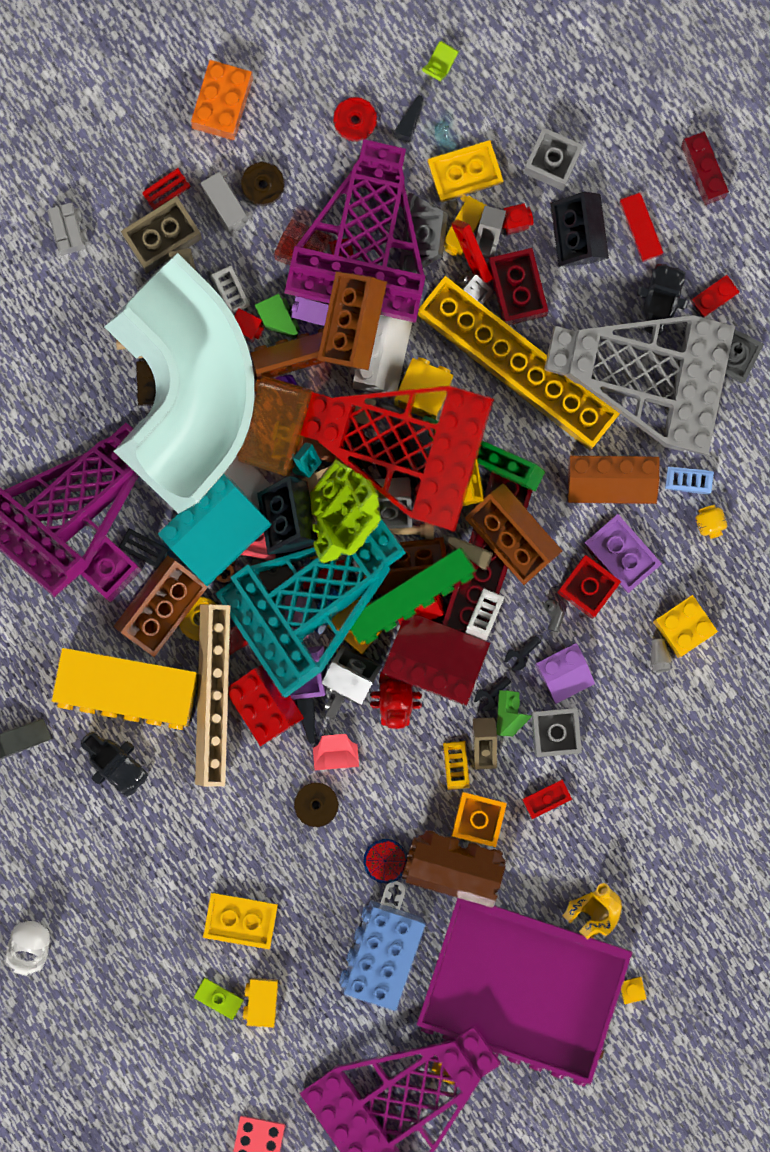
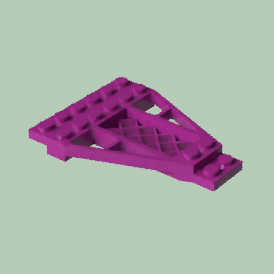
[284,139,426,323]
[0,423,139,597]
[299,1025,501,1152]

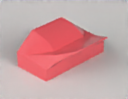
[313,734,359,770]

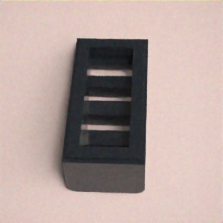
[393,95,424,143]
[295,698,316,744]

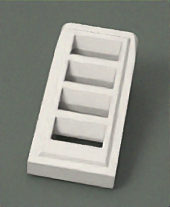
[210,266,250,314]
[466,589,504,641]

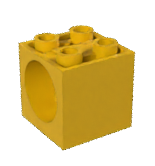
[394,357,454,420]

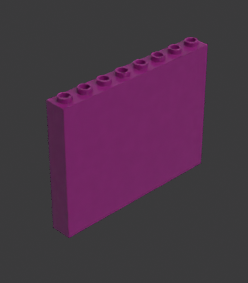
[417,898,633,1087]

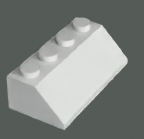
[353,315,412,397]

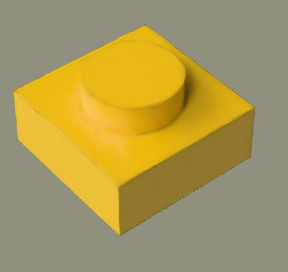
[621,976,646,1004]

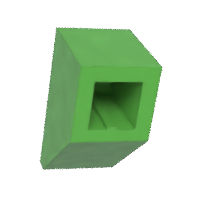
[255,294,300,339]

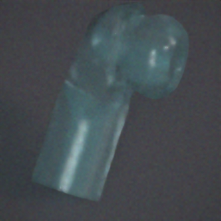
[434,121,458,152]

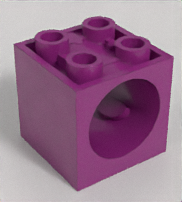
[80,536,142,602]

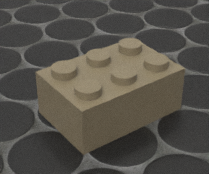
[121,196,202,274]

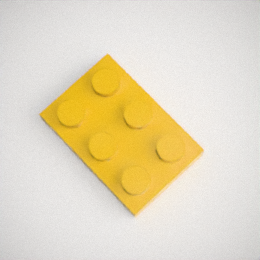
[427,140,504,203]
[203,892,278,950]

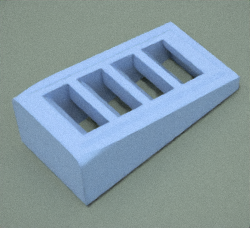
[665,467,714,495]

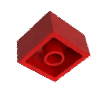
[557,555,622,619]

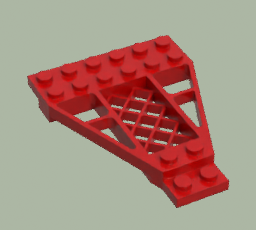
[300,386,494,531]

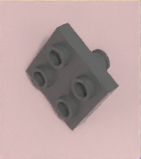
[725,329,764,384]

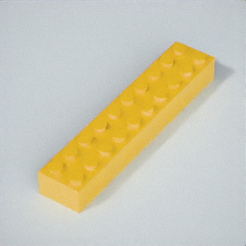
[417,276,620,451]

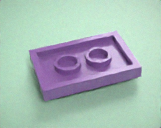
[584,514,662,593]

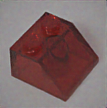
[274,219,332,266]

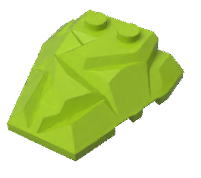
[310,459,381,563]

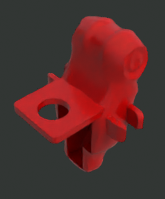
[370,671,422,729]

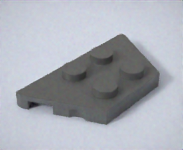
[399,193,448,273]

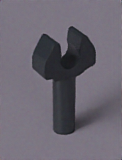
[504,635,542,671]
[474,676,511,711]

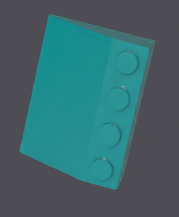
[158,473,272,586]

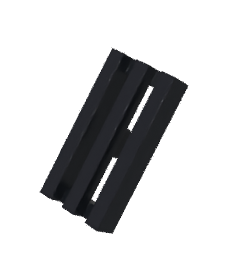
[118,528,169,568]

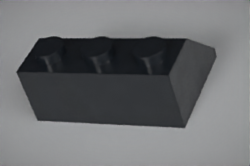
[550,191,609,267]
[257,476,318,555]

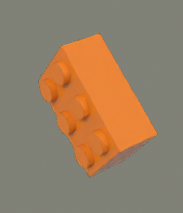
[191,60,253,141]

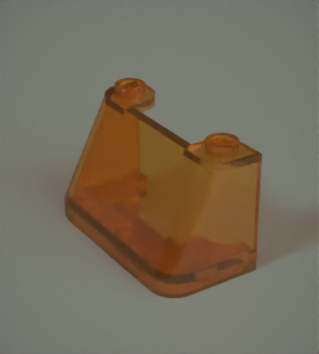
[237,376,316,477]

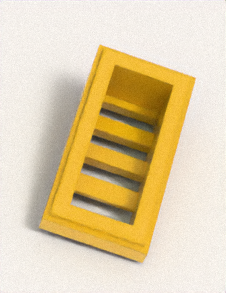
[443,741,470,790]

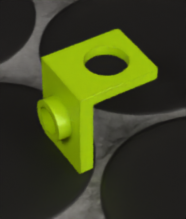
[422,41,459,81]

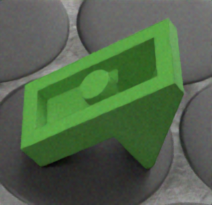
[497,690,532,737]

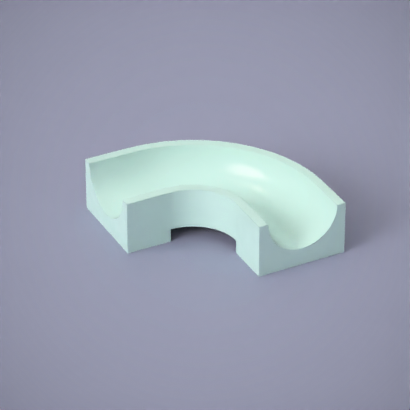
[105,253,255,513]

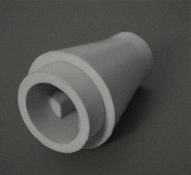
[650,639,672,673]

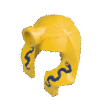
[562,883,623,939]

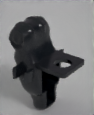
[637,264,688,335]
[80,732,149,797]

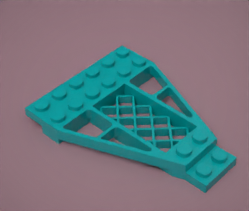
[215,517,406,698]

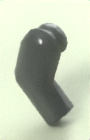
[544,599,564,633]

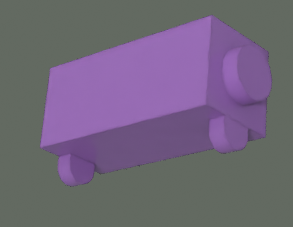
[292,296,329,326]

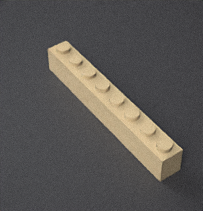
[195,605,230,787]

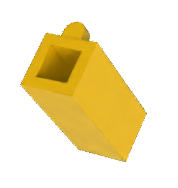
[444,195,487,256]

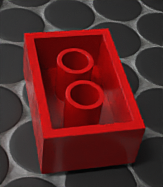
[228,665,304,747]

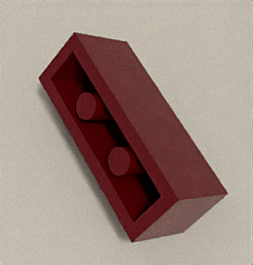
[681,131,729,206]

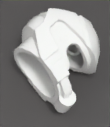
[5,921,50,976]

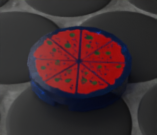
[363,839,407,884]

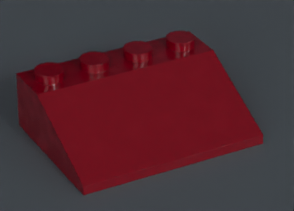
[382,614,491,706]

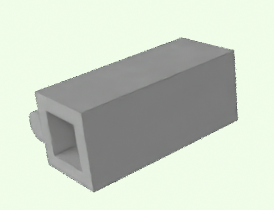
[201,171,253,232]

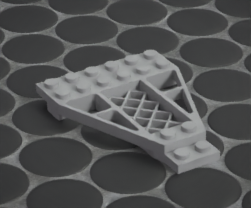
[544,315,735,456]

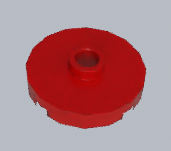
[333,97,377,142]

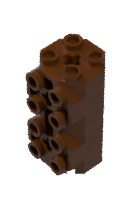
[402,830,506,908]

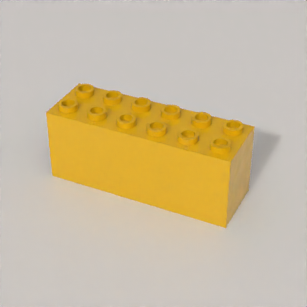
[52,648,198,730]

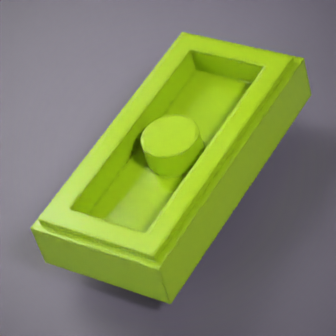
[194,977,244,1020]

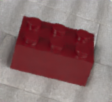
[488,248,549,326]

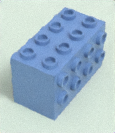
[339,900,426,1011]

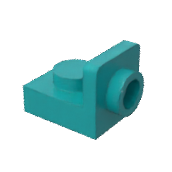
[292,442,322,478]

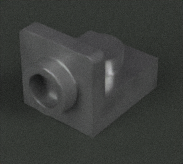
[457,273,494,305]
[324,687,346,720]

